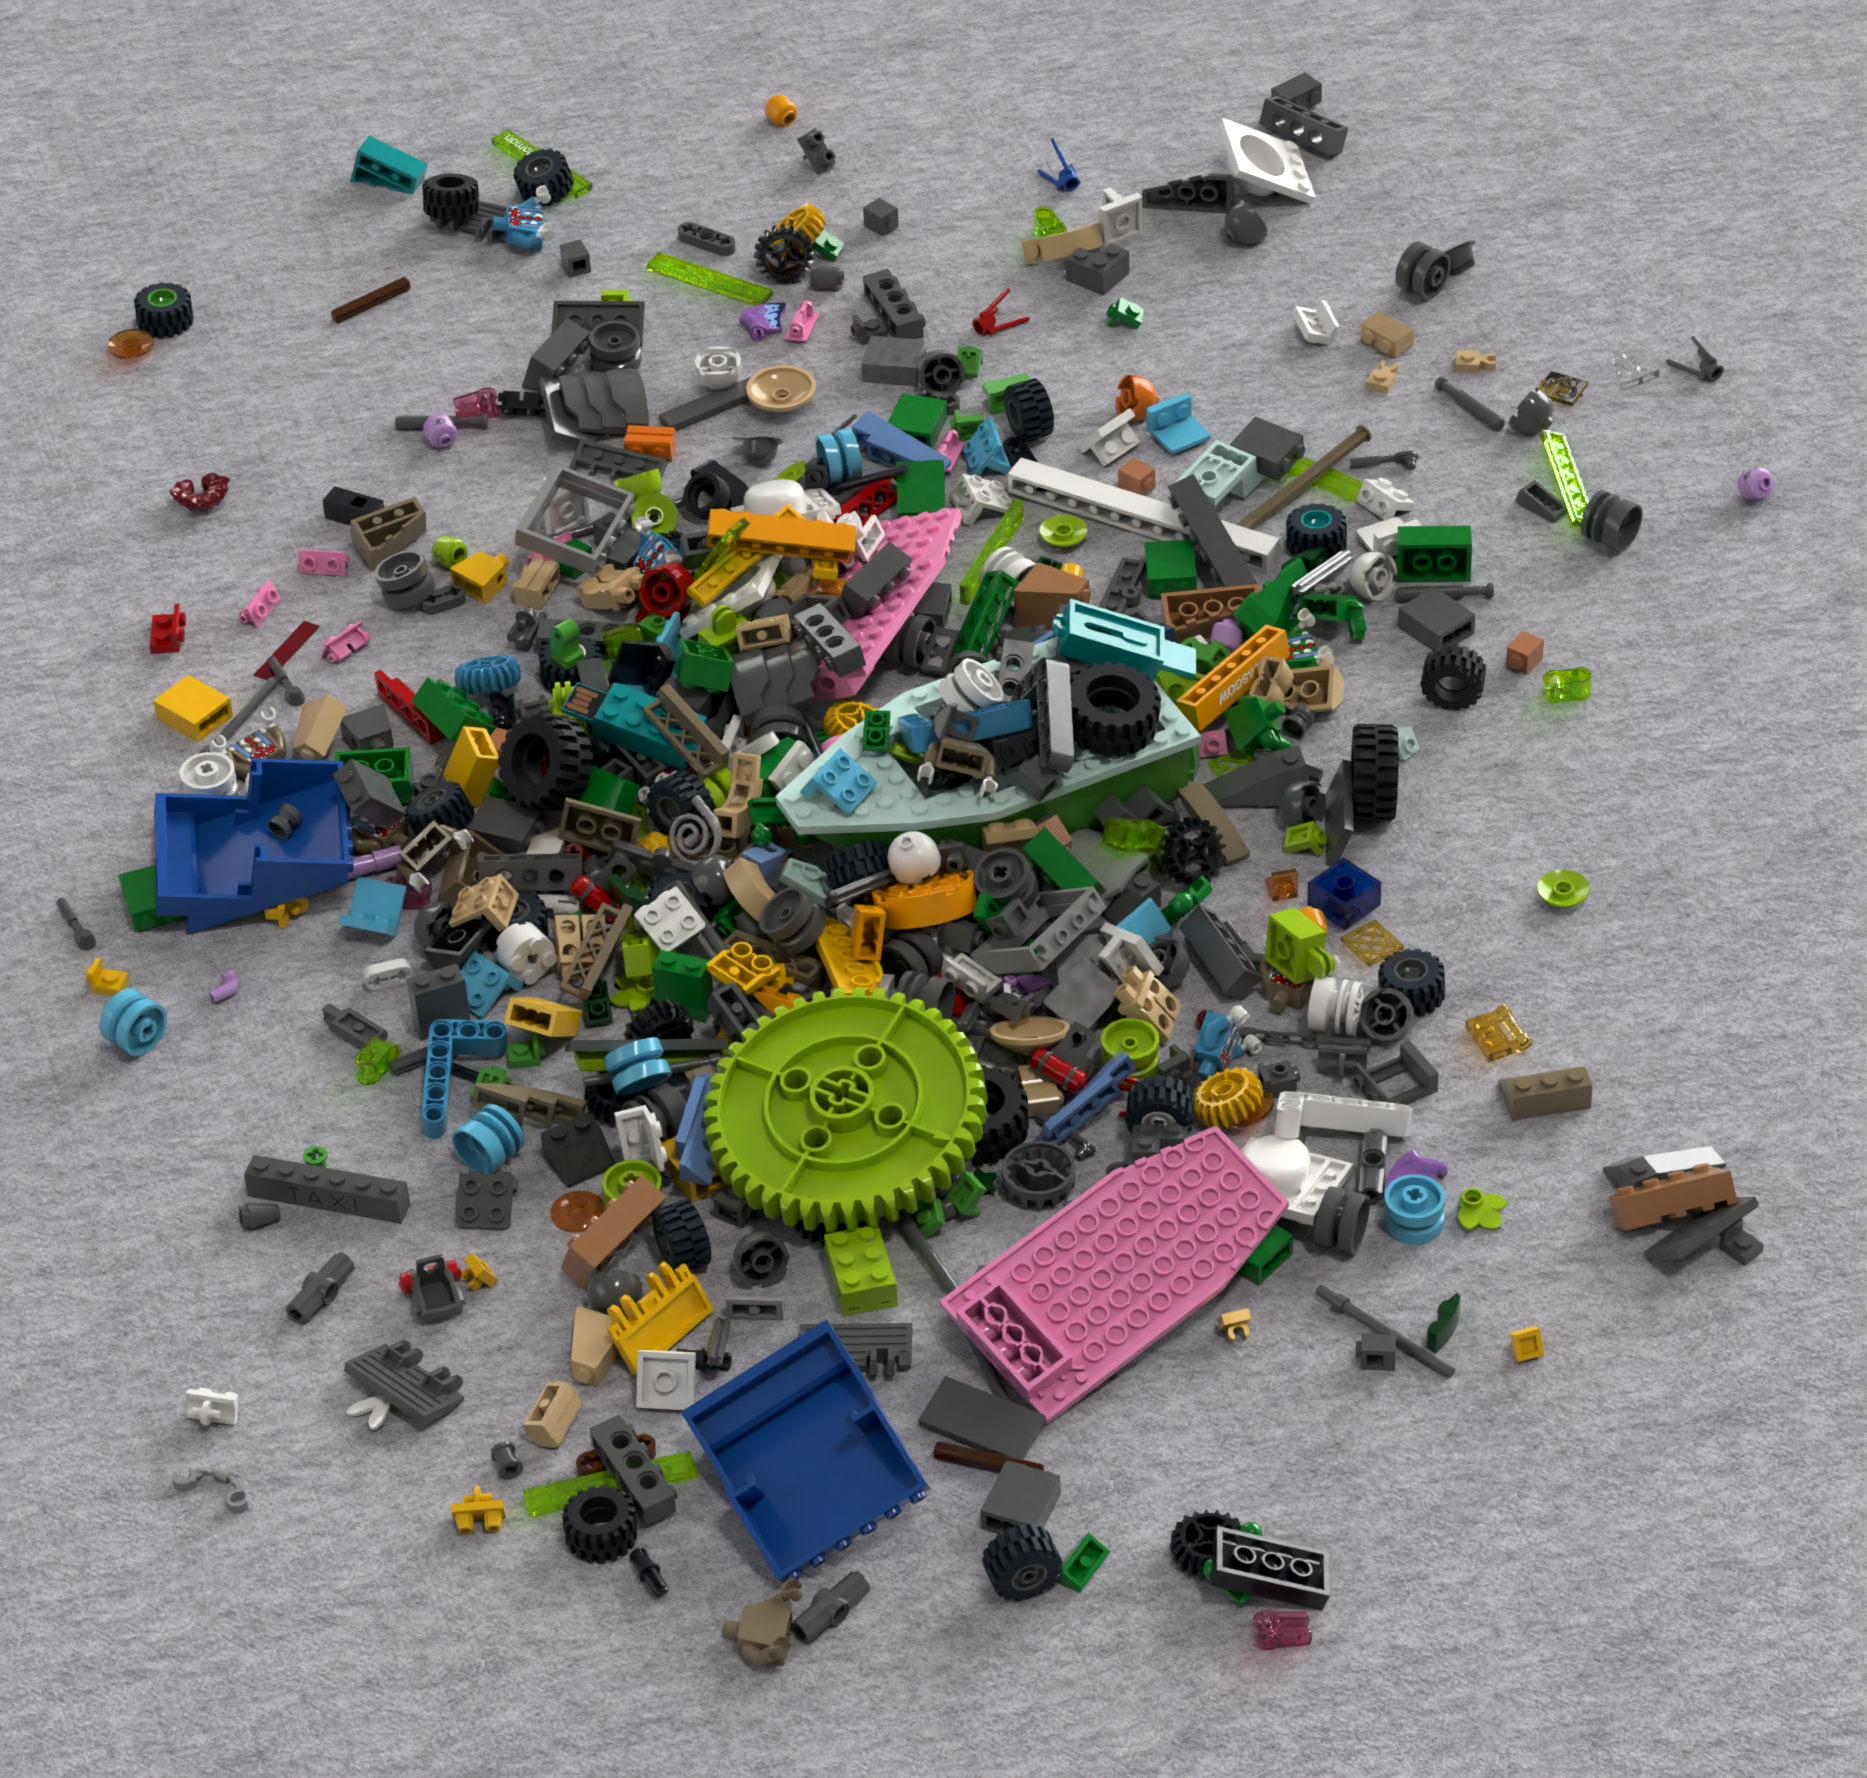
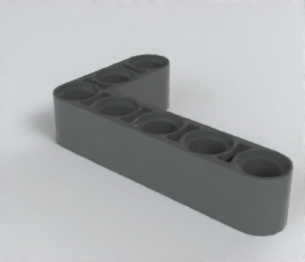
[1012,657,1074,773]

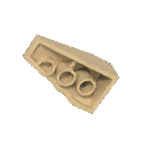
[1243,664,1344,712]

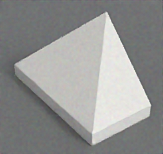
[854,515,885,562]

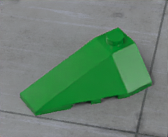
[1233,558,1308,642]

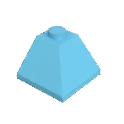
[1117,897,1172,945]

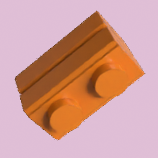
[624,425,676,461]

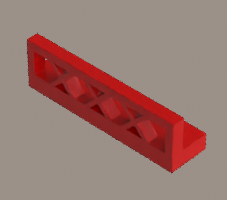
[833,466,897,526]
[374,669,446,745]

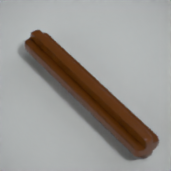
[331,277,411,323]
[934,1441,1045,1472]

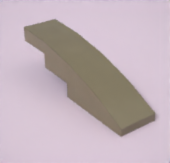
[1176,781,1250,866]
[471,1083,587,1125]

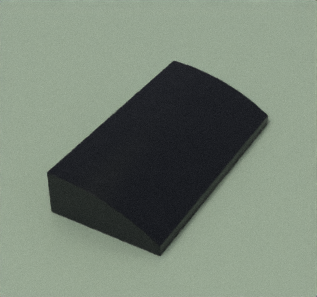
[1210,1526,1330,1611]

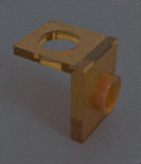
[1265,868,1298,902]

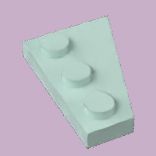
[779,858,853,914]

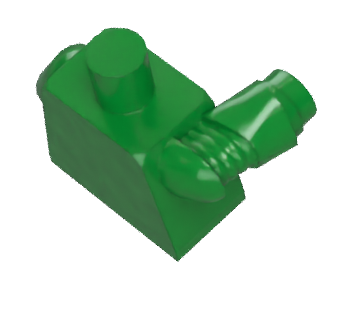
[1285,594,1367,639]
[1224,696,1293,757]

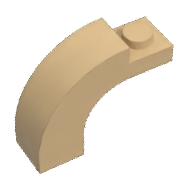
[1021,223,1104,264]
[712,752,763,839]
[722,857,776,922]

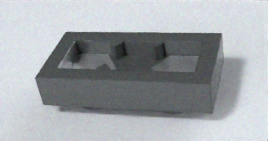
[921,627,960,677]

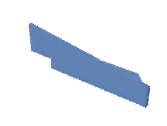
[852,411,951,471]
[1033,1051,1137,1144]
[675,1073,714,1186]

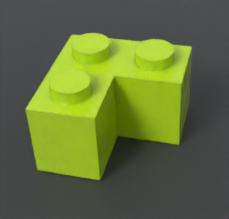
[621,932,676,980]

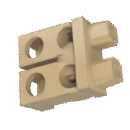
[576,564,645,611]
[552,914,607,984]
[1114,965,1182,1043]

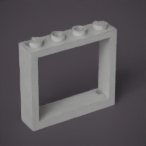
[515,463,636,575]
[971,886,1107,975]

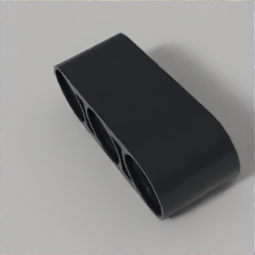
[690,459,749,510]

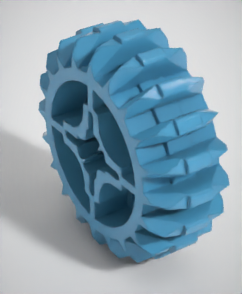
[455,655,521,695]

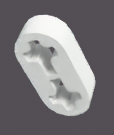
[362,958,413,991]

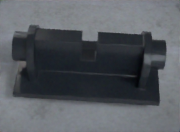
[496,390,546,416]
[490,691,517,730]
[926,767,973,791]

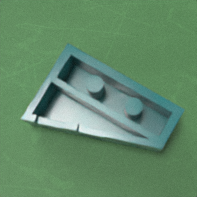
[350,136,428,194]

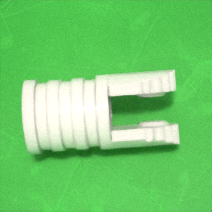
[538,894,585,916]

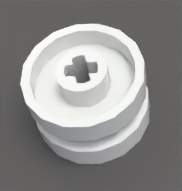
[938,658,1004,712]
[179,752,239,796]

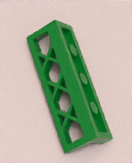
[953,570,1020,658]

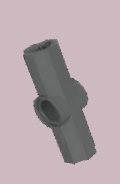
[1358,1128,1388,1204]
[286,1252,355,1324]
[790,1570,870,1643]

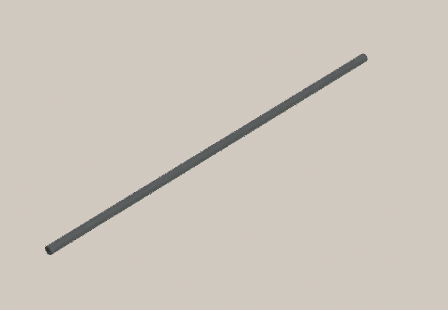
[671,881,959,1294]

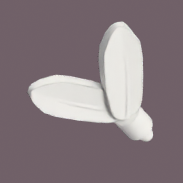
[347,1395,391,1430]

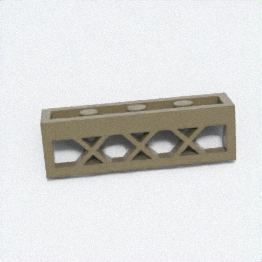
[642,684,730,780]
[559,902,633,1001]
[723,929,826,990]

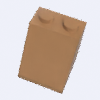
[1013,562,1091,630]

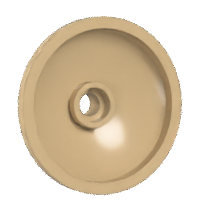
[746,365,816,413]
[990,1016,1070,1056]

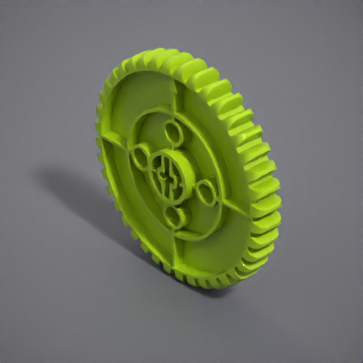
[703,987,988,1233]

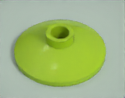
[774,461,806,485]
[630,493,678,534]
[1039,514,1088,547]
[1537,869,1590,907]

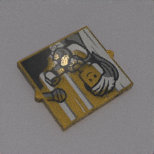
[1538,371,1588,407]

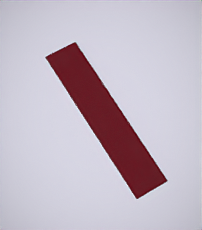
[253,621,320,680]

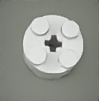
[494,922,557,985]

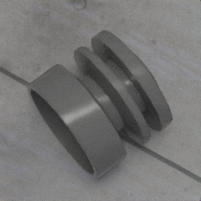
[1580,490,1643,552]
[896,971,956,1020]
[622,1083,686,1143]

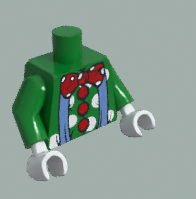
[1285,608,1334,670]

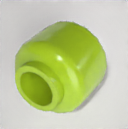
[432,536,467,569]

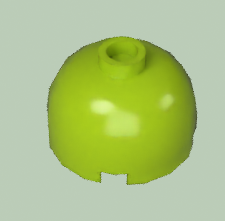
[613,468,662,504]

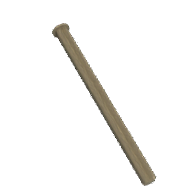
[1236,425,1372,530]

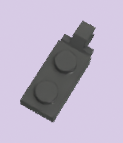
[322,1003,388,1053]

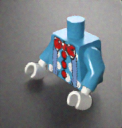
[492,185,554,250]
[633,516,683,574]
[1194,1005,1263,1080]

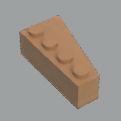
[1161,584,1260,644]
[1609,1163,1738,1231]
[561,1175,667,1290]

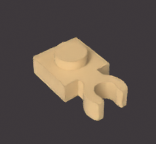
[1456,350,1496,373]
[1366,360,1398,394]

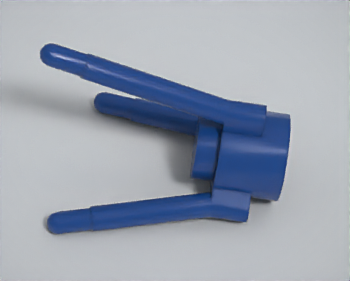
[1037,138,1081,192]

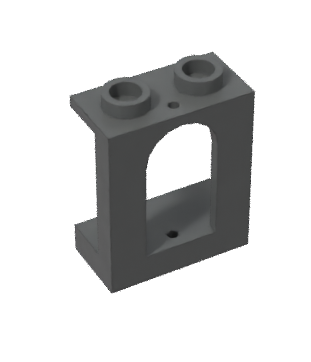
[1353,1040,1438,1105]

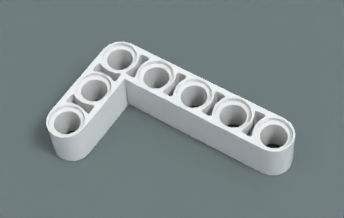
[1274,1091,1413,1139]

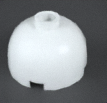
[695,346,742,390]
[1350,552,1397,601]
[887,831,941,884]

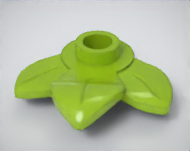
[610,975,655,1012]
[1458,1188,1508,1230]

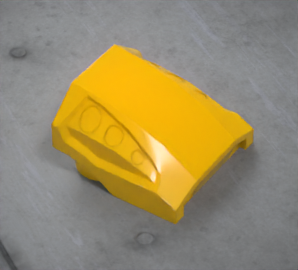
[706,942,780,995]

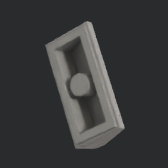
[726,1296,785,1320]

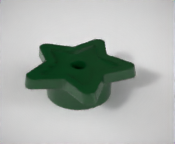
[973,1168,997,1196]

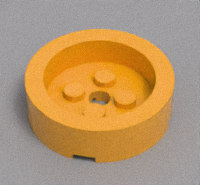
[872,870,979,929]

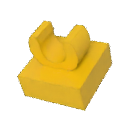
[461,1252,499,1291]
[1217,1308,1251,1341]
[1510,1326,1544,1362]

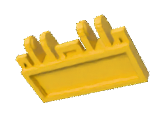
[606,1261,714,1375]

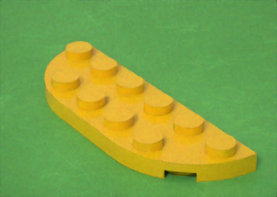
[815,918,883,996]

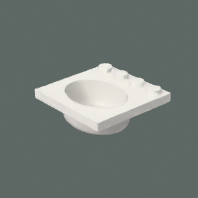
[1218,118,1316,204]
[729,479,842,521]
[679,554,783,639]
[1241,1135,1353,1225]

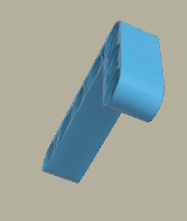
[897,699,1035,753]
[422,1019,507,1139]

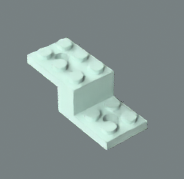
[1176,440,1266,506]

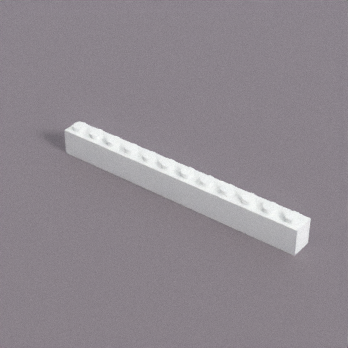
[1008,458,1279,574]

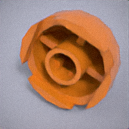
[1115,375,1158,422]

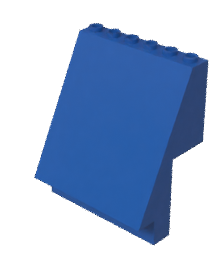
[154,758,354,935]
[681,1319,931,1583]

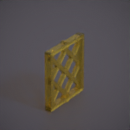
[1341,919,1404,967]

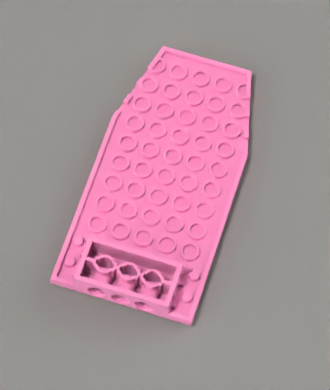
[807,507,962,704]
[939,1126,1289,1425]

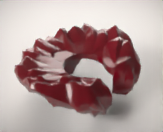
[169,472,230,512]

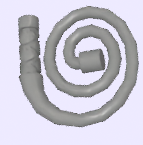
[669,795,722,865]

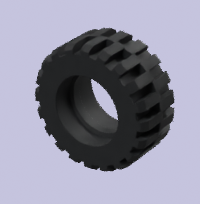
[1070,662,1161,758]
[498,712,593,811]
[1351,724,1399,822]
[972,1065,1029,1166]

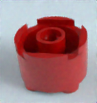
[639,562,694,617]

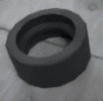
[683,472,730,519]

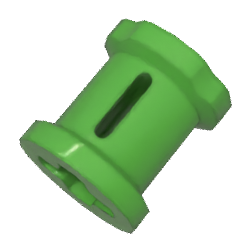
[303,1146,330,1168]

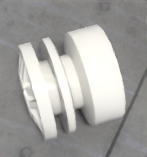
[979,547,1037,609]
[1308,976,1364,1037]

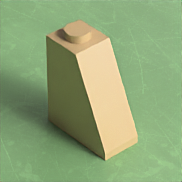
[293,694,347,760]
[571,1305,621,1387]

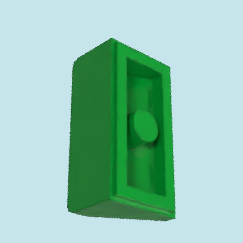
[1055,1532,1111,1593]

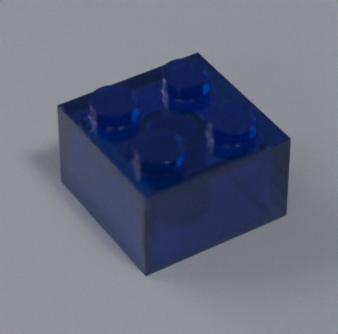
[1307,857,1382,930]

